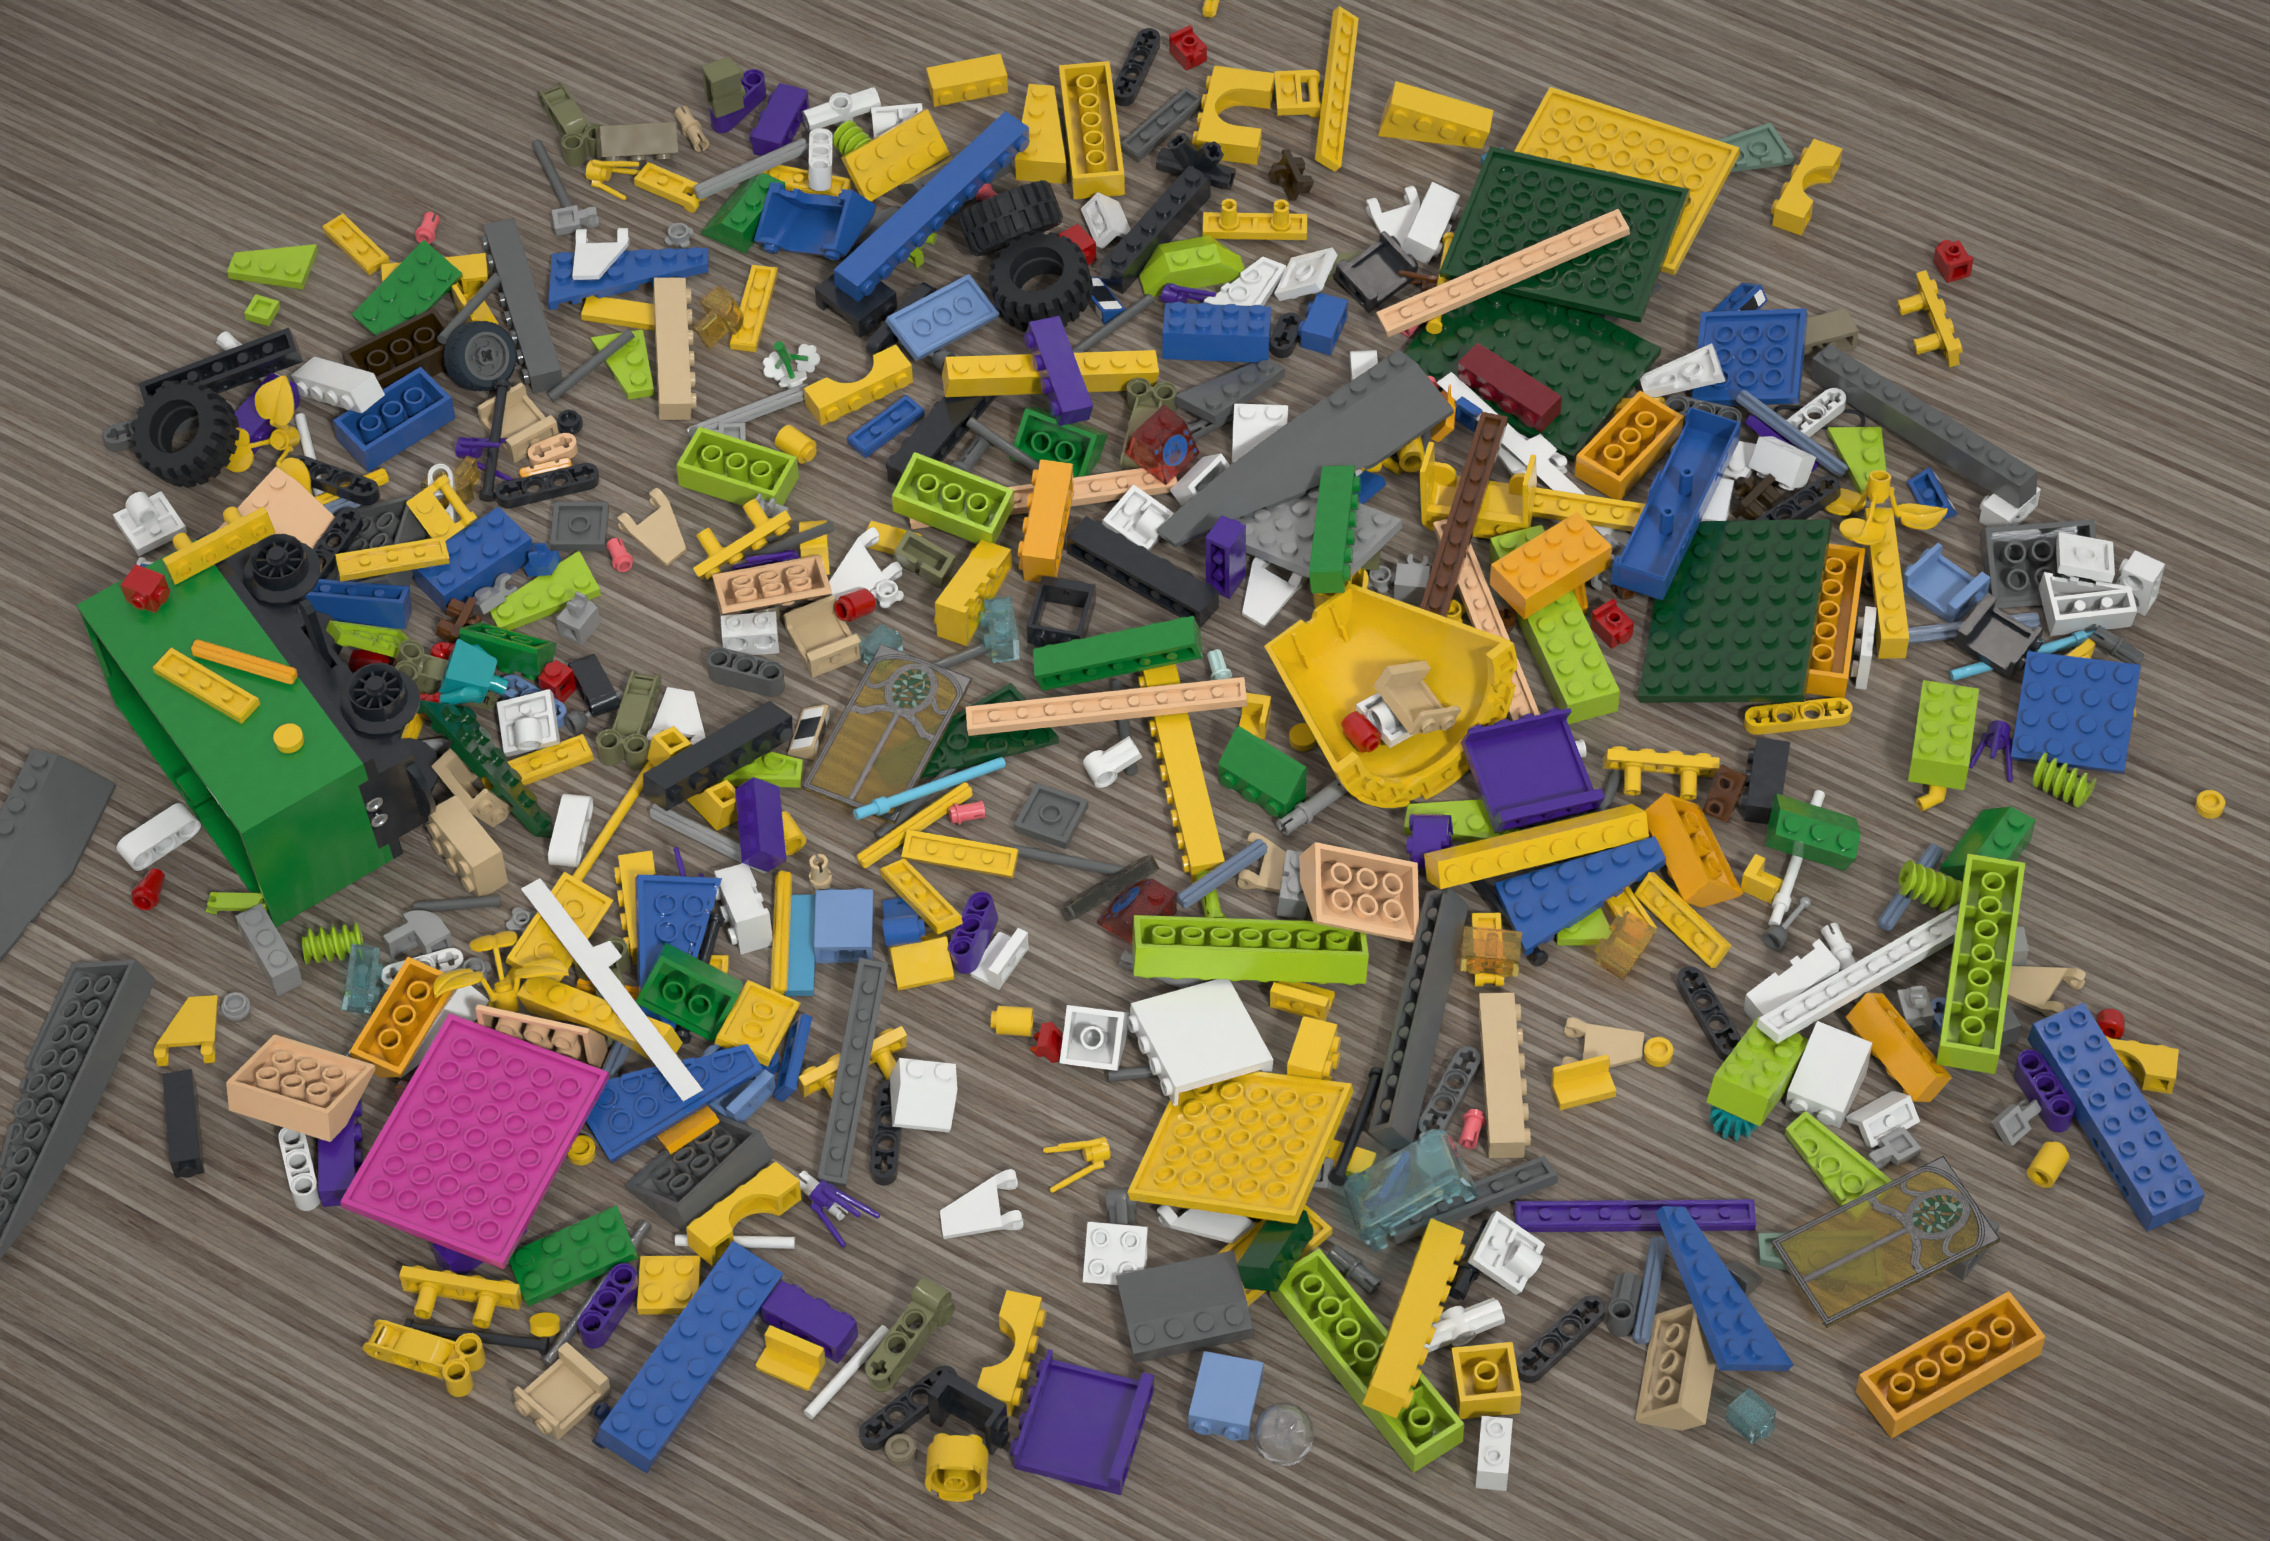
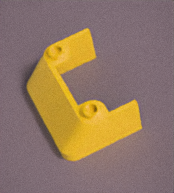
[1420,442,1537,539]

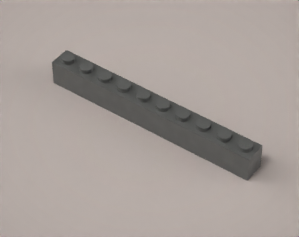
[1812,344,2038,509]
[1368,887,1469,1151]

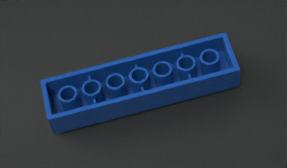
[596,1241,783,1474]

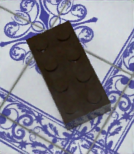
[341,307,448,390]

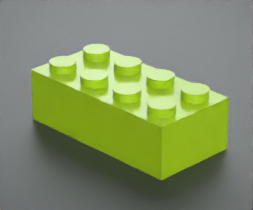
[676,427,799,506]
[892,452,1014,544]
[1908,680,1979,790]
[1706,1017,1809,1126]

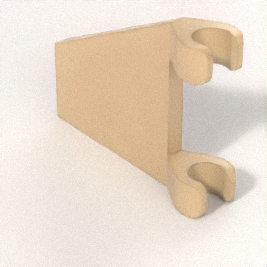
[617,488,686,567]
[1237,833,1286,893]
[2007,966,2086,1017]
[1562,1017,1644,1068]

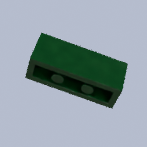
[1237,1210,1314,1292]

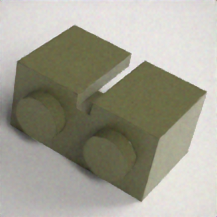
[701,56,746,119]
[893,529,955,588]

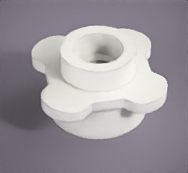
[871,580,904,608]

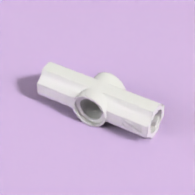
[802,87,881,132]
[1424,1298,1505,1353]

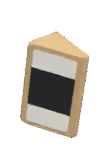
[788,705,830,760]

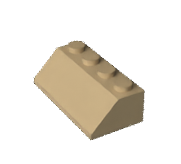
[1635,1304,1716,1431]

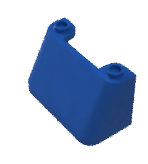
[754,182,876,261]

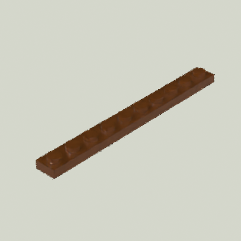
[1420,411,1508,618]

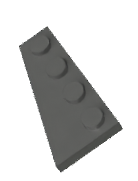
[1175,360,1285,425]

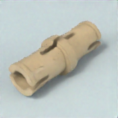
[674,106,709,152]
[809,854,832,895]

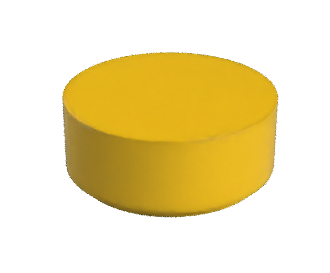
[1289,723,1317,752]
[273,724,304,753]
[2195,790,2225,819]
[1643,1037,1673,1067]
[567,1135,596,1166]
[529,1312,560,1337]

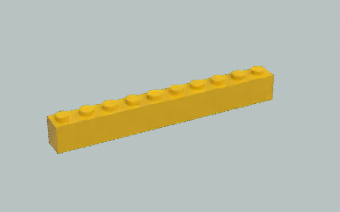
[1138,664,1225,883]

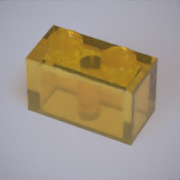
[1460,926,1522,977]

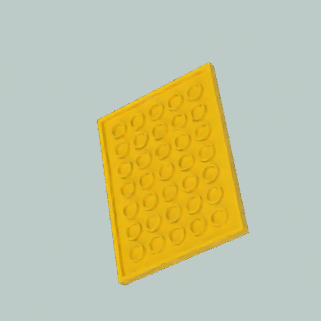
[1515,87,1740,276]

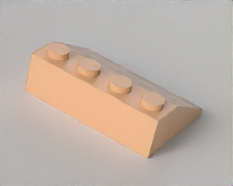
[216,467,335,549]
[712,555,832,616]
[1300,842,1419,943]
[476,1004,607,1069]
[226,1034,375,1142]

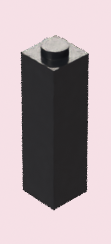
[162,1069,205,1178]

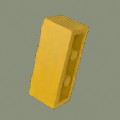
[926,54,1008,107]

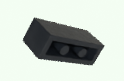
[1740,737,1790,825]

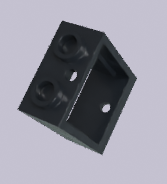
[1027,575,1096,647]

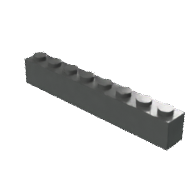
[481,218,563,394]

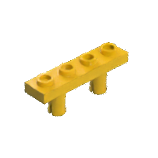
[1203,199,1307,240]
[1897,270,1963,368]
[693,499,793,580]
[162,507,275,585]
[1603,746,1720,800]
[798,1026,907,1099]
[399,1266,523,1329]

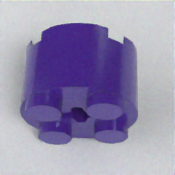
[1407,814,1453,871]

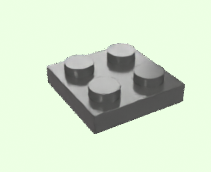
[550,502,609,551]
[1014,783,1089,849]

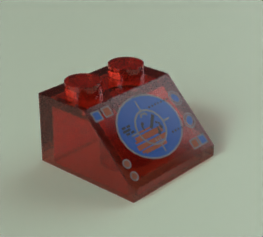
[1125,405,1199,485]
[1097,879,1177,944]

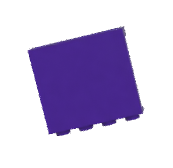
[1460,708,1605,833]
[1010,1349,1155,1495]

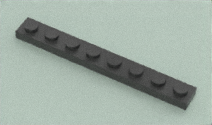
[817,958,888,1188]

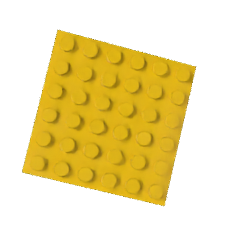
[1127,1071,1354,1224]

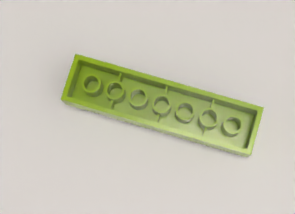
[1489,525,1620,724]
[1936,854,2025,1074]
[1132,915,1369,985]
[1270,1248,1464,1473]

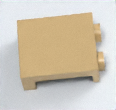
[477,383,559,463]
[784,595,863,678]
[1373,661,1461,735]
[431,748,512,828]
[513,1342,611,1440]

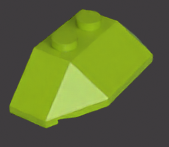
[1139,235,1245,297]

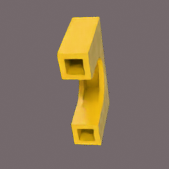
[1192,66,1274,165]

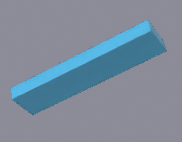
[785,895,816,996]

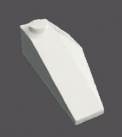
[398,985,489,1078]

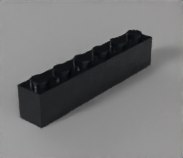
[1101,166,1211,294]
[886,395,998,485]
[1067,516,1219,628]
[643,701,793,811]

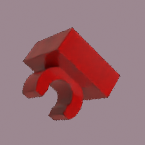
[1030,1021,1063,1063]

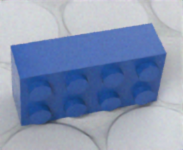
[1162,302,1271,363]
[333,367,456,472]
[413,506,534,613]

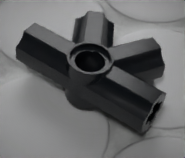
[1156,133,1236,190]

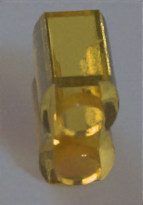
[1594,911,1656,981]

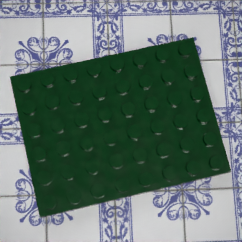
[1439,146,1690,323]
[1403,291,1661,463]
[1638,519,1832,703]

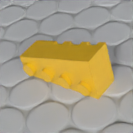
[1378,81,1494,149]
[1015,84,1067,184]
[934,539,1012,646]

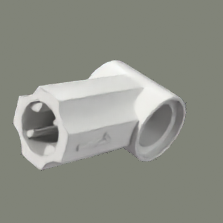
[1083,736,1142,788]

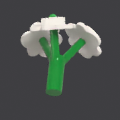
[763,341,820,388]

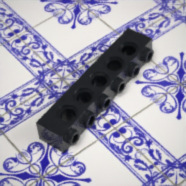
[138,327,304,403]

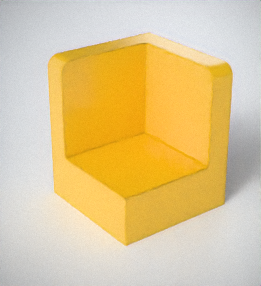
[1239,693,1271,739]
[1741,854,1783,904]

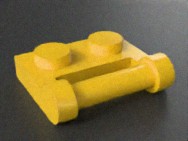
[1274,70,1322,118]
[406,474,478,541]

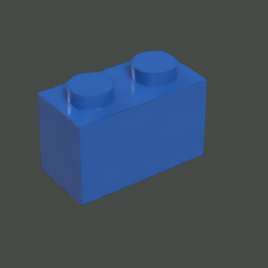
[1298,292,1348,355]

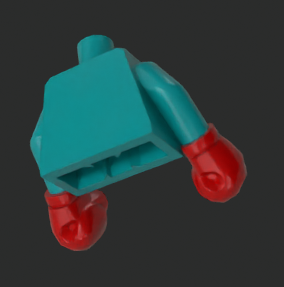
[419,639,509,720]

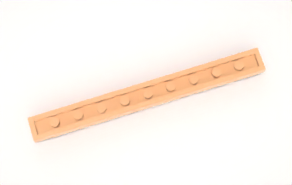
[1377,209,1630,338]
[909,465,1177,529]
[1433,519,1540,721]
[966,677,1247,736]

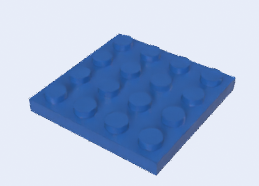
[1692,308,1808,406]
[2011,651,2141,774]

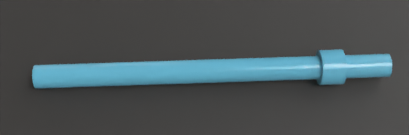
[1949,627,2106,681]
[853,757,1006,820]

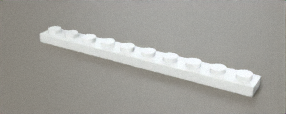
[1757,904,1959,1043]

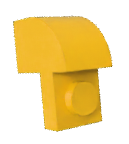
[799,520,830,575]

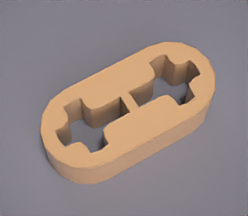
[528,433,578,468]

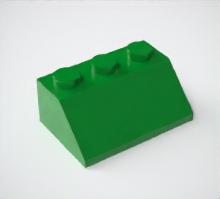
[701,173,786,253]
[1009,407,1108,478]
[459,622,557,681]
[1218,726,1307,819]
[1764,793,1861,871]
[1939,806,2036,882]
[635,942,743,1042]

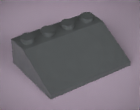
[327,494,427,587]
[1979,519,2096,609]
[625,1112,774,1232]
[1116,1250,1253,1363]

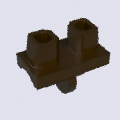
[1268,149,1314,201]
[1731,473,1781,520]

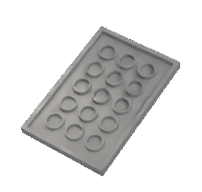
[1206,487,1403,582]

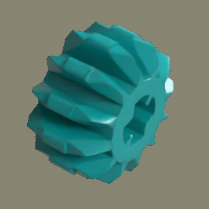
[1709,1105,1758,1142]

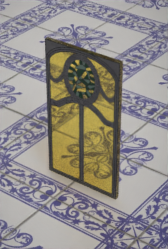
[802,644,972,825]
[1771,1156,2000,1328]

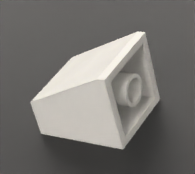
[1785,1021,1872,1128]

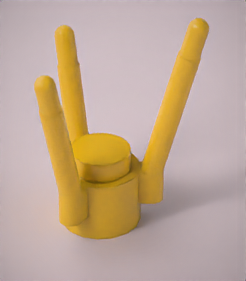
[586,159,641,200]
[1043,1137,1111,1193]

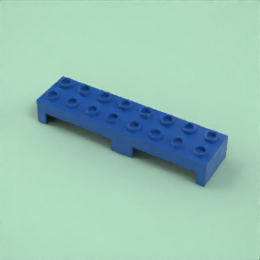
[1611,407,1741,600]
[2027,1003,2205,1232]

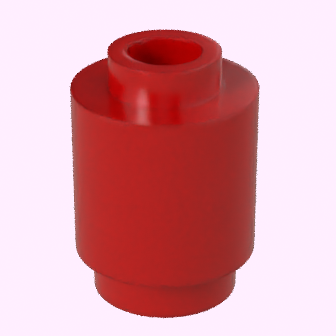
[834,588,876,622]
[349,649,393,672]
[1341,711,1381,753]

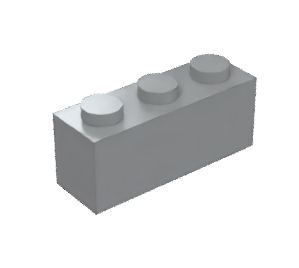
[235,904,303,996]

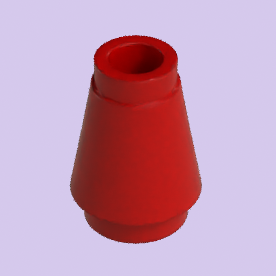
[132,868,165,911]

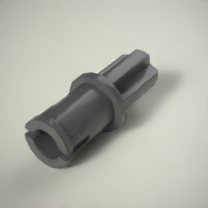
[2090,625,2144,665]
[1327,1245,1383,1295]

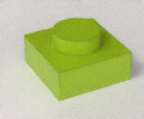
[244,294,281,326]

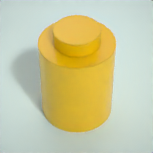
[775,425,817,464]
[1397,436,1425,472]
[782,811,807,855]
[991,1005,1034,1037]
[2026,1141,2070,1188]

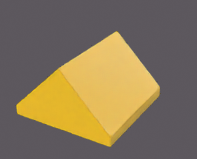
[887,931,954,991]

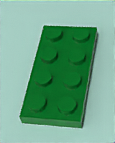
[352,240,463,336]
[509,1205,639,1307]

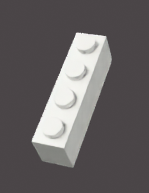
[291,357,385,413]

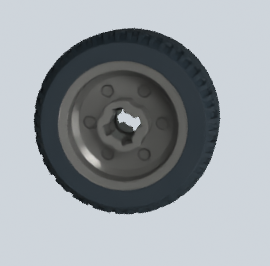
[443,321,517,391]

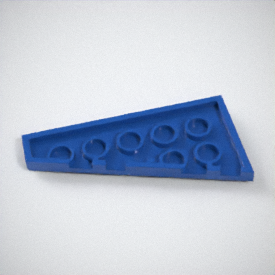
[548,247,709,310]
[1494,836,1666,957]
[635,874,722,1029]
[586,1044,764,1163]
[1656,1206,1794,1371]

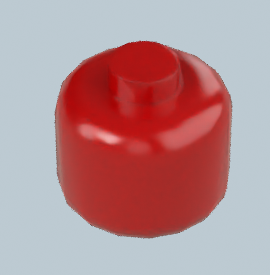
[2095,1008,2125,1039]

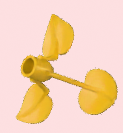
[224,375,313,496]
[1824,470,1948,545]
[433,931,569,1012]

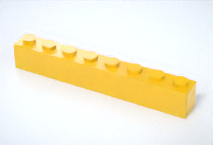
[942,350,1159,397]
[1424,804,1649,889]
[1362,1218,1465,1419]

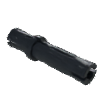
[1449,1219,1489,1300]

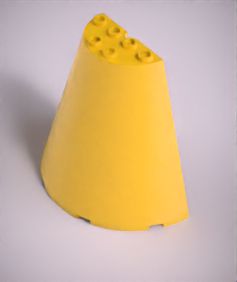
[1264,583,1517,808]

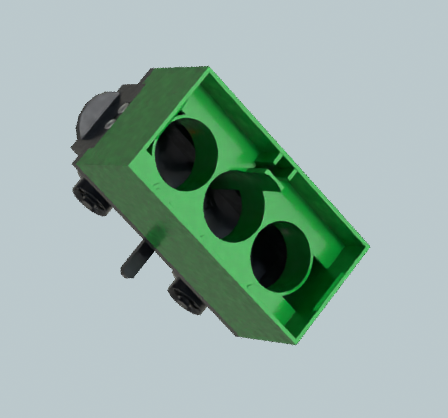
[76,534,440,927]

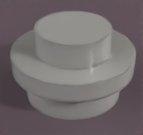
[221,992,251,1021]

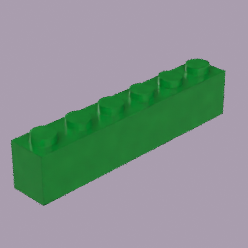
[1309,465,1361,593]
[1033,616,1203,691]

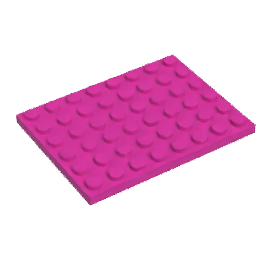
[340,1013,609,1269]

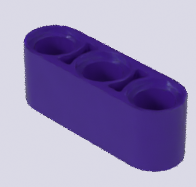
[709,69,767,133]
[948,891,998,974]
[2014,1049,2075,1133]
[578,1263,639,1349]

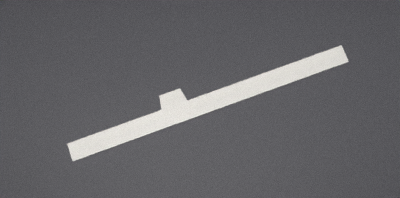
[1436,372,1630,546]
[521,878,703,1101]

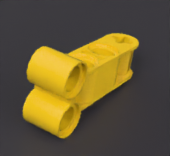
[362,1319,486,1397]

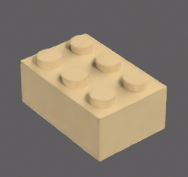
[427,795,508,897]

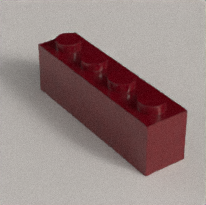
[1458,343,1562,432]

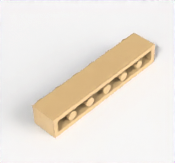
[653,278,696,420]
[1478,993,1531,1158]

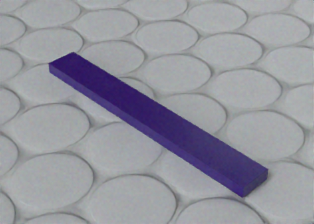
[1514,1199,1756,1232]

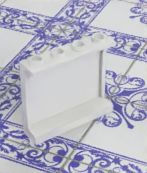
[1127,979,1273,1106]

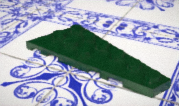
[873,683,1059,787]
[417,700,554,838]

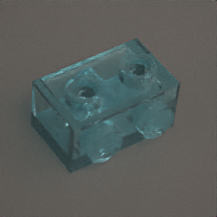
[979,596,1020,663]
[341,944,383,1014]

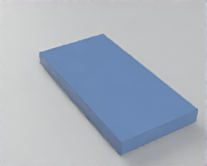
[885,274,1000,362]

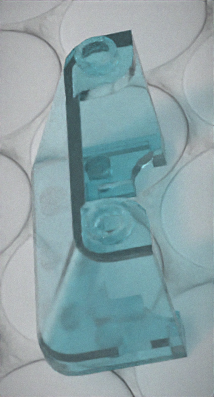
[1343,1129,1479,1253]

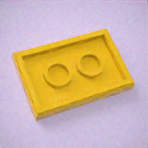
[714,980,800,1067]

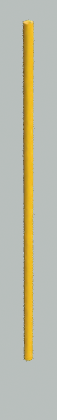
[475,760,654,1024]

